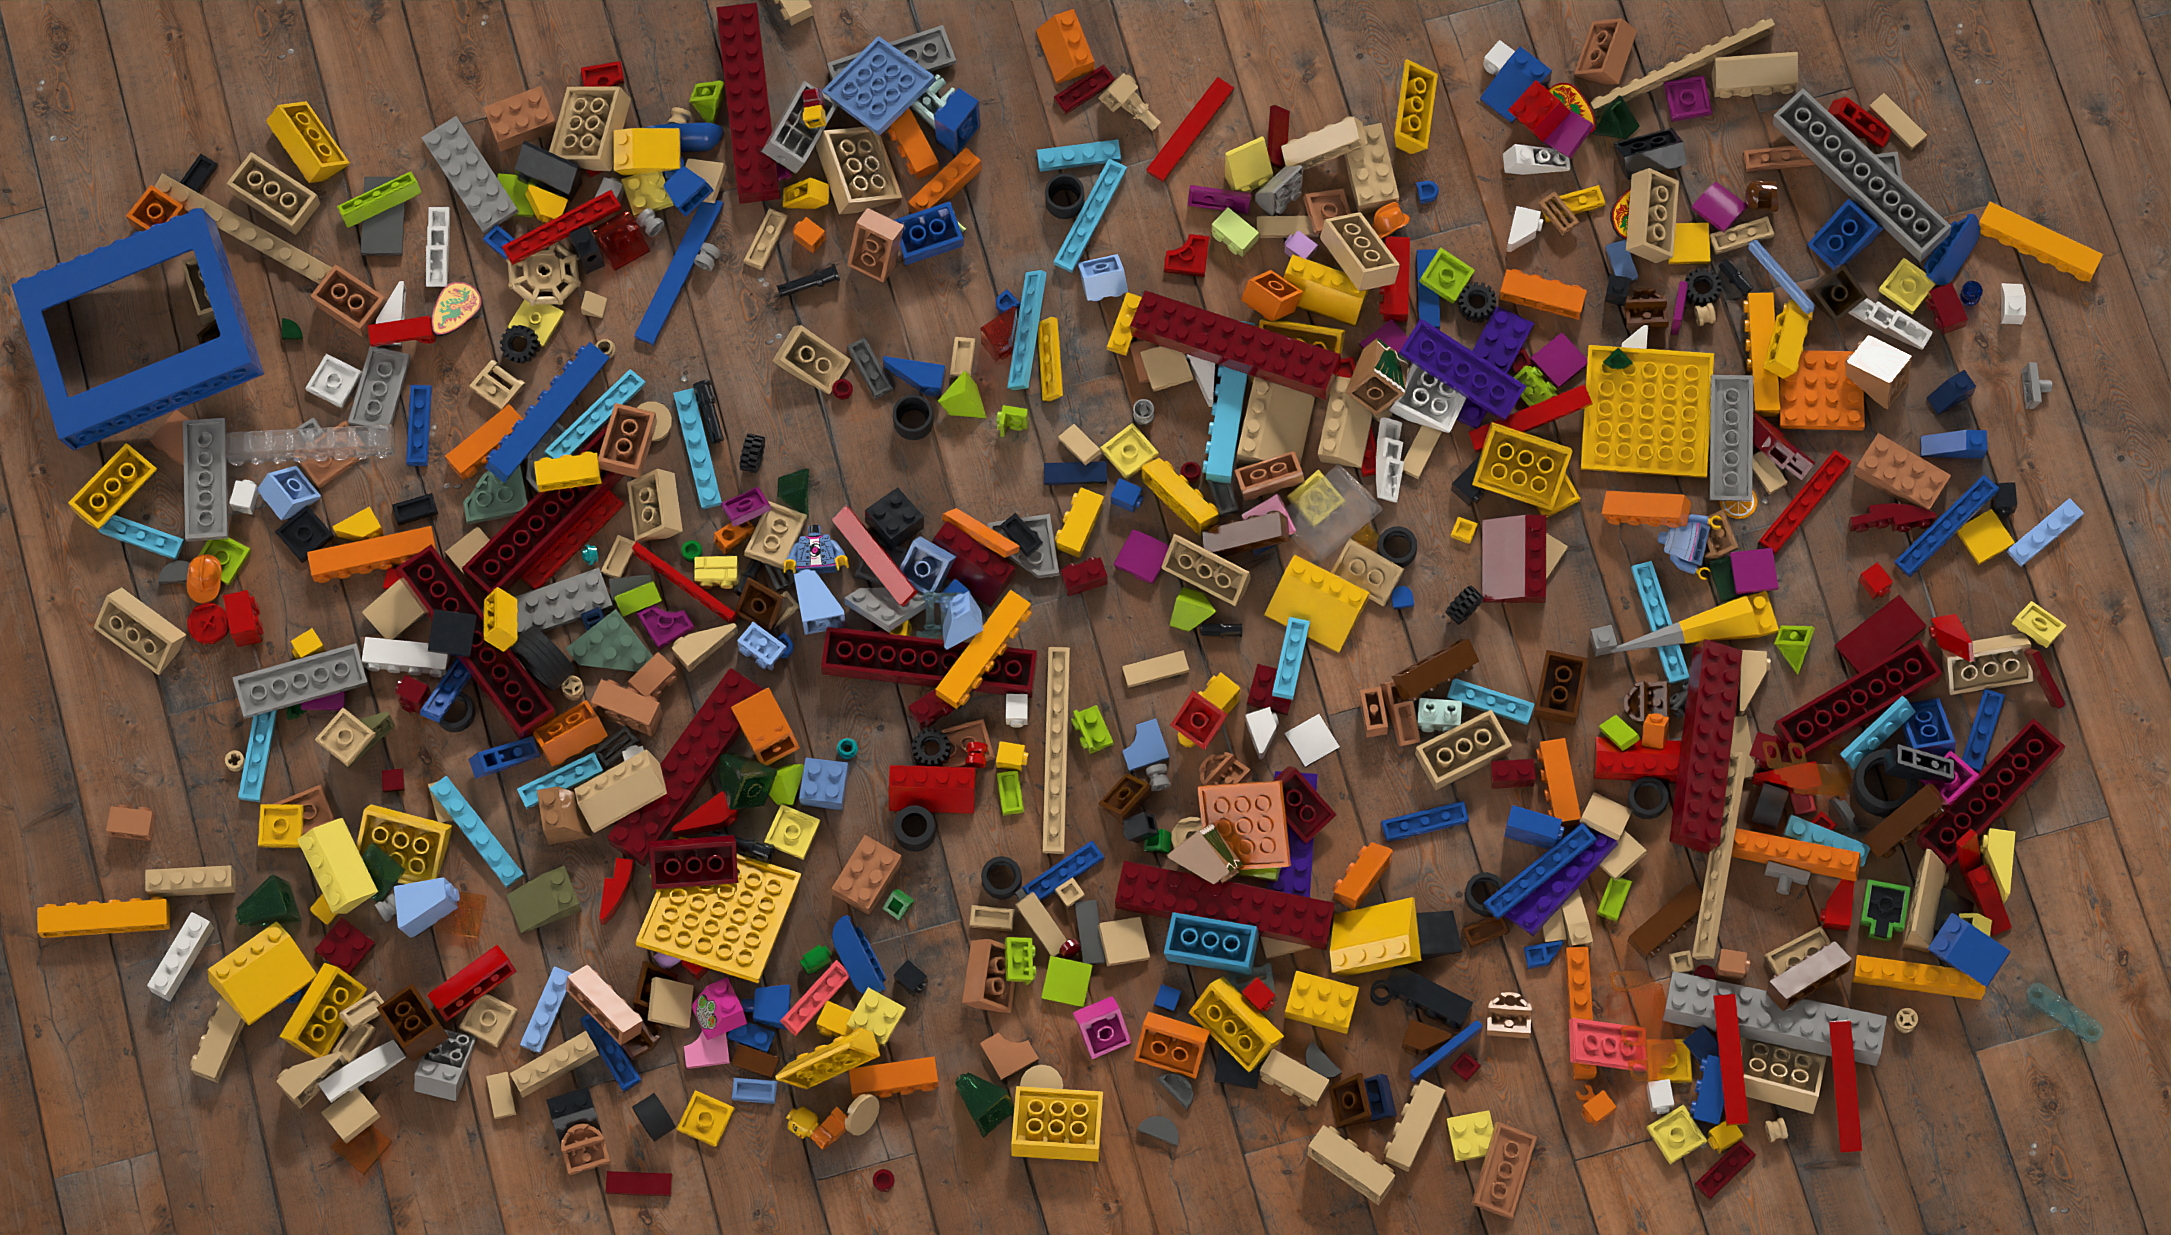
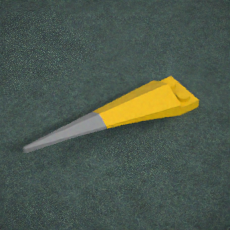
[1611,591,1779,653]

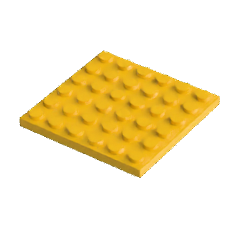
[1580,345,1714,478]
[636,836,801,984]

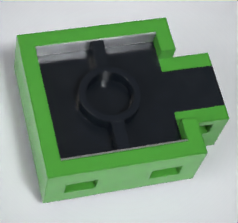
[1859,879,1911,942]

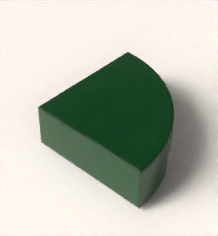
[282,318,303,340]
[1603,348,1633,369]
[287,703,307,720]

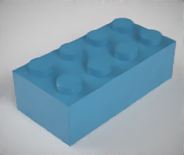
[1164,913,1260,975]

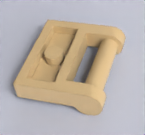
[470,360,526,411]

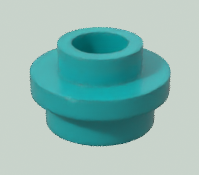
[582,544,598,565]
[837,738,858,759]

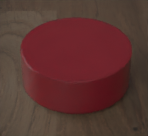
[1059,939,1081,959]
[873,1169,895,1192]

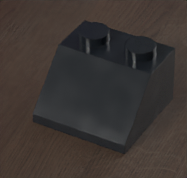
[546,1087,602,1146]

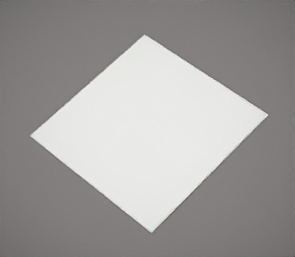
[1284,714,1340,767]

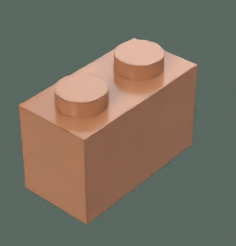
[628,652,678,699]
[1359,687,1388,738]
[106,804,156,841]
[1715,949,1750,984]

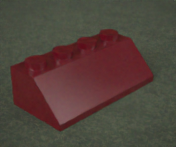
[931,521,1015,608]
[648,835,738,889]

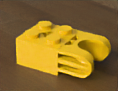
[1178,672,1240,747]

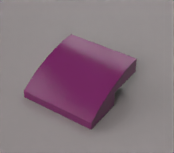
[1691,181,1748,233]
[1113,530,1169,584]

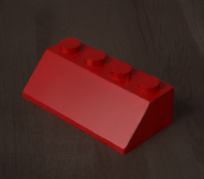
[1594,737,1681,783]
[889,765,976,814]

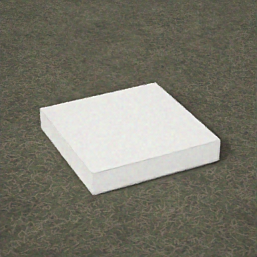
[306,354,362,408]

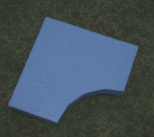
[1122,718,1170,772]

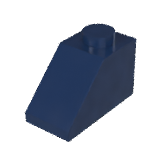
[1926,370,1976,415]

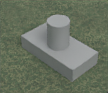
[2021,362,2052,409]
[1764,861,1810,895]

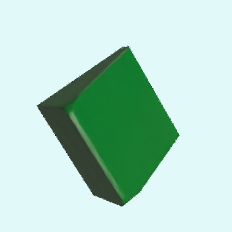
[1144,829,1172,853]
[882,889,914,921]

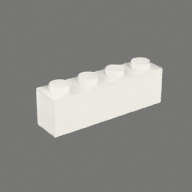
[362,637,451,677]
[147,912,214,1001]

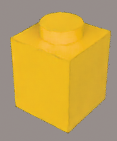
[291,628,326,660]
[996,741,1029,772]
[1707,1121,1743,1153]

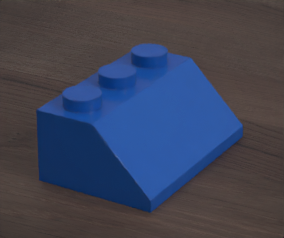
[894,202,964,266]

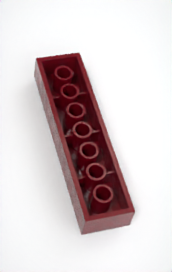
[1773,639,1943,764]
[1915,718,2066,872]

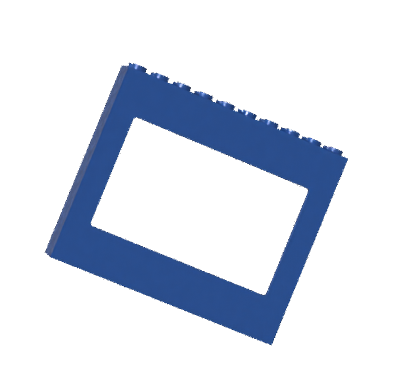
[12,208,264,451]

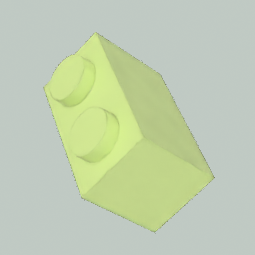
[1211,208,1259,257]

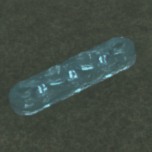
[2026,983,2104,1043]

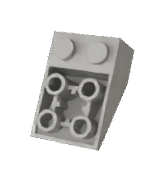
[1255,165,1303,216]
[414,1029,476,1101]

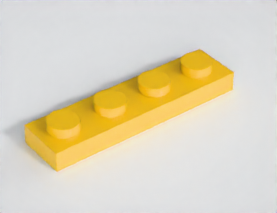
[1038,316,1063,402]

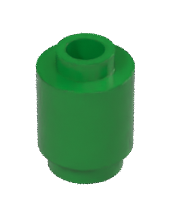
[799,944,832,975]

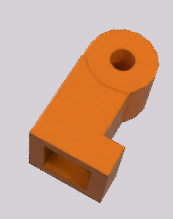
[714,520,755,555]
[810,1107,848,1150]

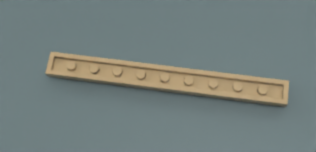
[1590,18,1775,116]
[155,173,332,284]
[1043,647,1070,854]
[1692,752,1748,960]

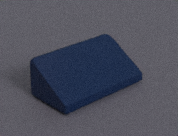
[1682,1025,1719,1064]
[1364,1074,1397,1122]

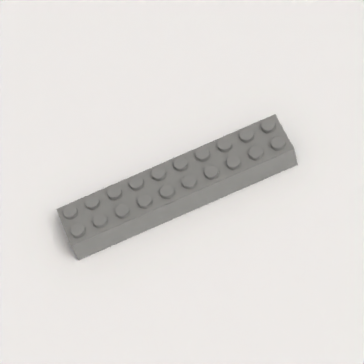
[1773,88,1951,262]
[1662,971,1887,1066]

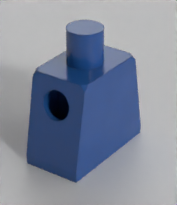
[663,166,714,217]
[741,985,791,1030]

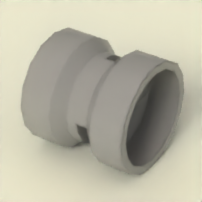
[636,208,665,237]
[694,243,721,271]
[1133,399,1154,426]
[1146,764,1171,791]
[375,893,397,922]

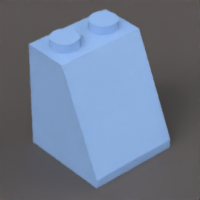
[794,569,847,635]
[394,877,460,938]

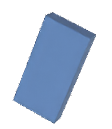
[1605,240,1638,281]
[732,1078,777,1104]

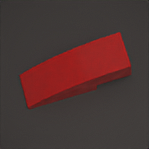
[599,858,635,925]

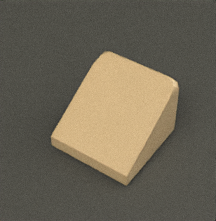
[581,291,607,318]

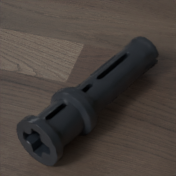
[776,263,840,298]
[693,380,725,444]
[710,829,775,863]

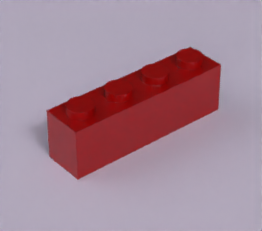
[1379,237,1410,322]
[427,945,517,1022]

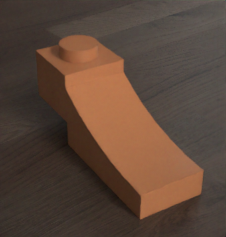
[1380,681,1421,746]

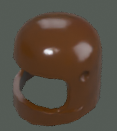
[1745,180,1779,212]

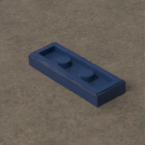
[1044,461,1107,485]

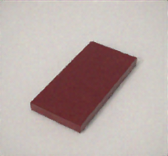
[1834,595,1927,674]

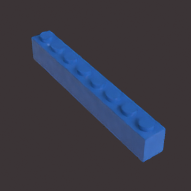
[485,342,609,483]

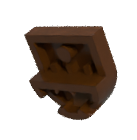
[1625,287,1669,329]
[1624,681,1670,725]
[622,1007,662,1060]

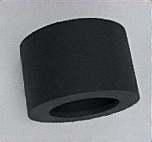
[1045,173,1085,219]
[893,394,933,440]
[1751,783,1789,830]
[894,806,936,852]
[632,1093,676,1142]

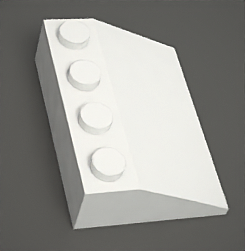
[1389,363,1466,433]

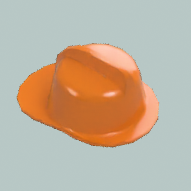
[1371,202,1410,239]
[187,554,222,603]

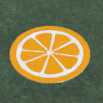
[1719,490,1757,519]

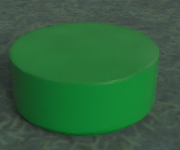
[681,540,703,562]

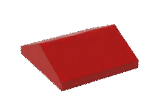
[1170,690,1228,750]

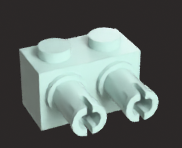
[909,74,955,130]
[1417,698,1462,733]

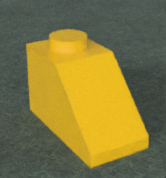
[783,178,829,209]
[525,184,568,225]
[332,506,384,542]

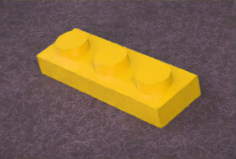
[1107,292,1142,356]

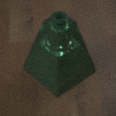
[717,753,778,810]
[235,874,302,927]
[955,1072,1015,1138]

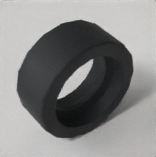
[1377,526,1417,568]
[437,691,475,733]
[1627,777,1669,819]
[981,856,1022,899]
[1465,872,1505,915]

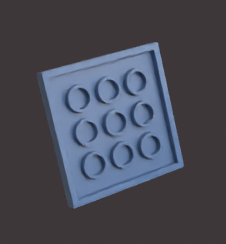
[822,36,936,136]

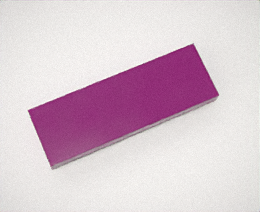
[1188,185,1251,214]

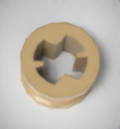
[225,750,245,772]

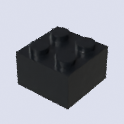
[865,487,924,551]

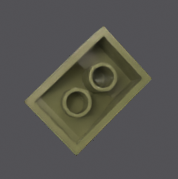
[343,711,396,769]
[507,866,582,934]

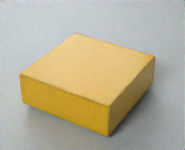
[1451,516,1478,544]

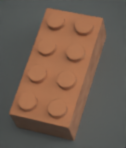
[1854,433,1951,511]

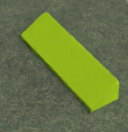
[337,172,421,228]

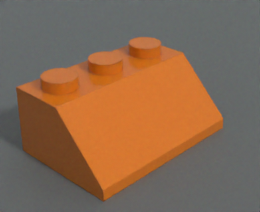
[1036,9,1095,84]
[532,700,608,767]
[1333,842,1393,910]
[1134,1012,1210,1079]

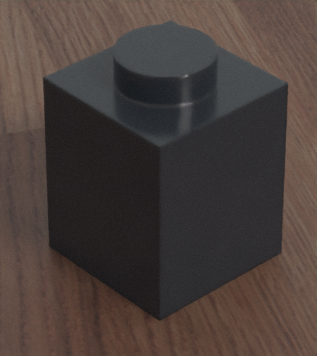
[1604,274,1630,306]
[1992,482,2017,516]
[1122,812,1159,843]
[893,960,928,997]

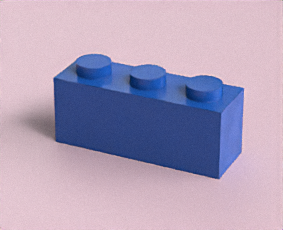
[1690,1055,1724,1125]

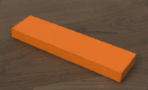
[942,508,1020,558]

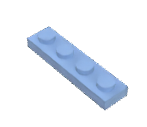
[2007,498,2084,567]
[520,966,572,1054]

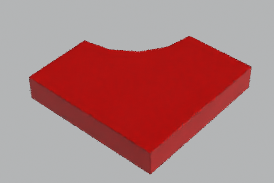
[581,61,624,87]
[1164,234,1210,277]

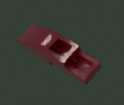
[1753,411,1816,480]
[1848,503,1937,533]

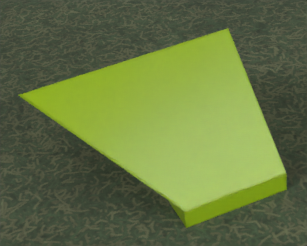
[689,80,726,124]
[938,371,986,418]
[1169,587,1216,632]
[1774,625,1815,675]
[754,764,804,805]

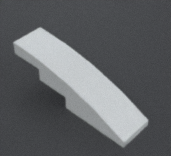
[426,207,450,287]
[1848,298,1933,350]
[1376,417,1404,503]
[318,1040,406,1103]

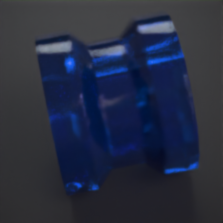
[1960,281,1983,306]

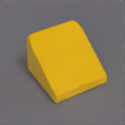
[310,894,338,925]

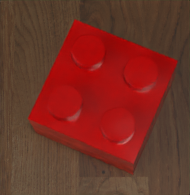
[1508,80,1571,142]
[223,590,264,647]

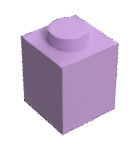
[1284,230,1318,260]

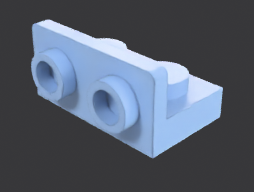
[737,622,787,671]

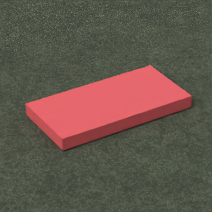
[1569,1018,1647,1072]

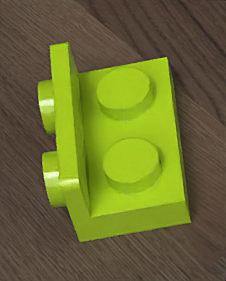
[1513,366,1557,407]
[996,405,1029,437]
[1071,705,1113,754]
[1005,937,1036,985]

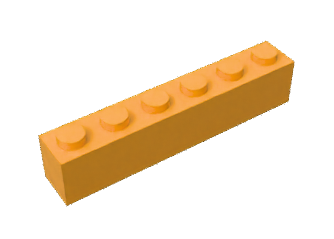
[1979,202,2103,283]
[1743,293,1780,417]
[936,590,1032,709]
[37,897,170,938]
[1852,955,1986,1000]

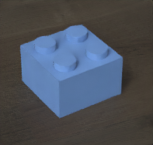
[899,537,956,597]
[799,758,849,811]

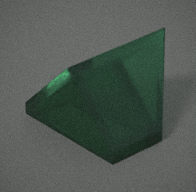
[1593,95,1640,140]
[777,468,811,519]

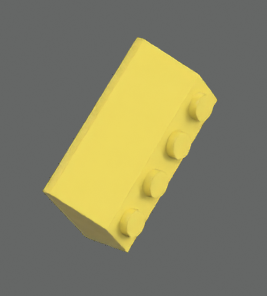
[297,818,378,914]

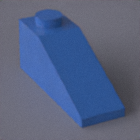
[883,356,946,397]
[1920,430,1987,459]
[468,736,540,779]

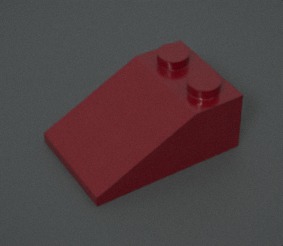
[1273,766,1337,844]

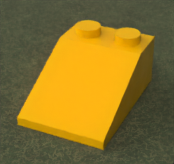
[613,128,681,176]

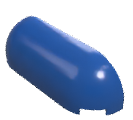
[646,123,724,152]
[1924,214,1980,285]
[832,915,886,994]

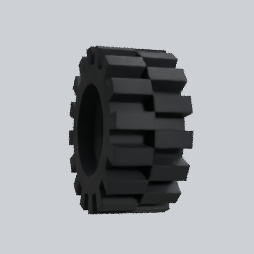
[1685,267,1722,307]
[1458,282,1496,323]
[500,325,540,363]
[739,433,766,474]
[1446,585,1484,625]
[912,728,951,767]

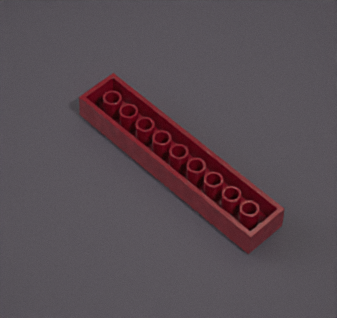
[716,2,780,204]
[1130,290,1341,400]
[462,425,625,596]
[396,545,555,740]
[821,627,1038,698]
[1669,639,1743,853]
[607,668,764,867]
[1115,861,1335,950]

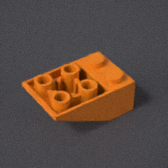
[731,687,800,768]

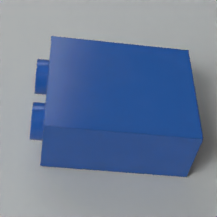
[1504,805,1565,850]

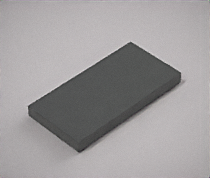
[361,177,405,256]

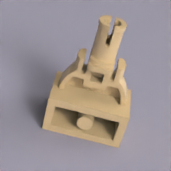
[1098,73,1161,131]

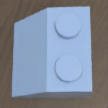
[1078,254,1128,301]
[257,466,321,520]
[943,591,983,650]

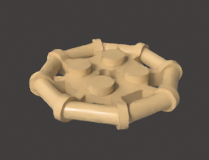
[506,242,581,307]

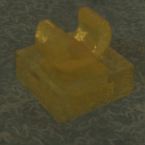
[1351,523,1380,549]

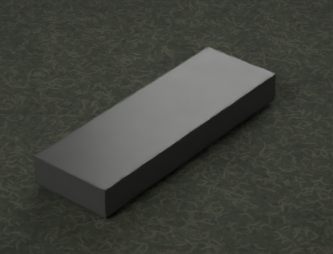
[847,337,894,400]
[1075,900,1105,965]

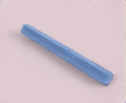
[1748,240,1815,314]

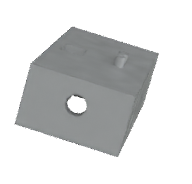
[761,81,837,174]

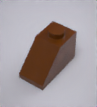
[1401,1019,1452,1056]

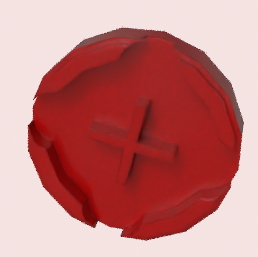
[187,603,229,645]

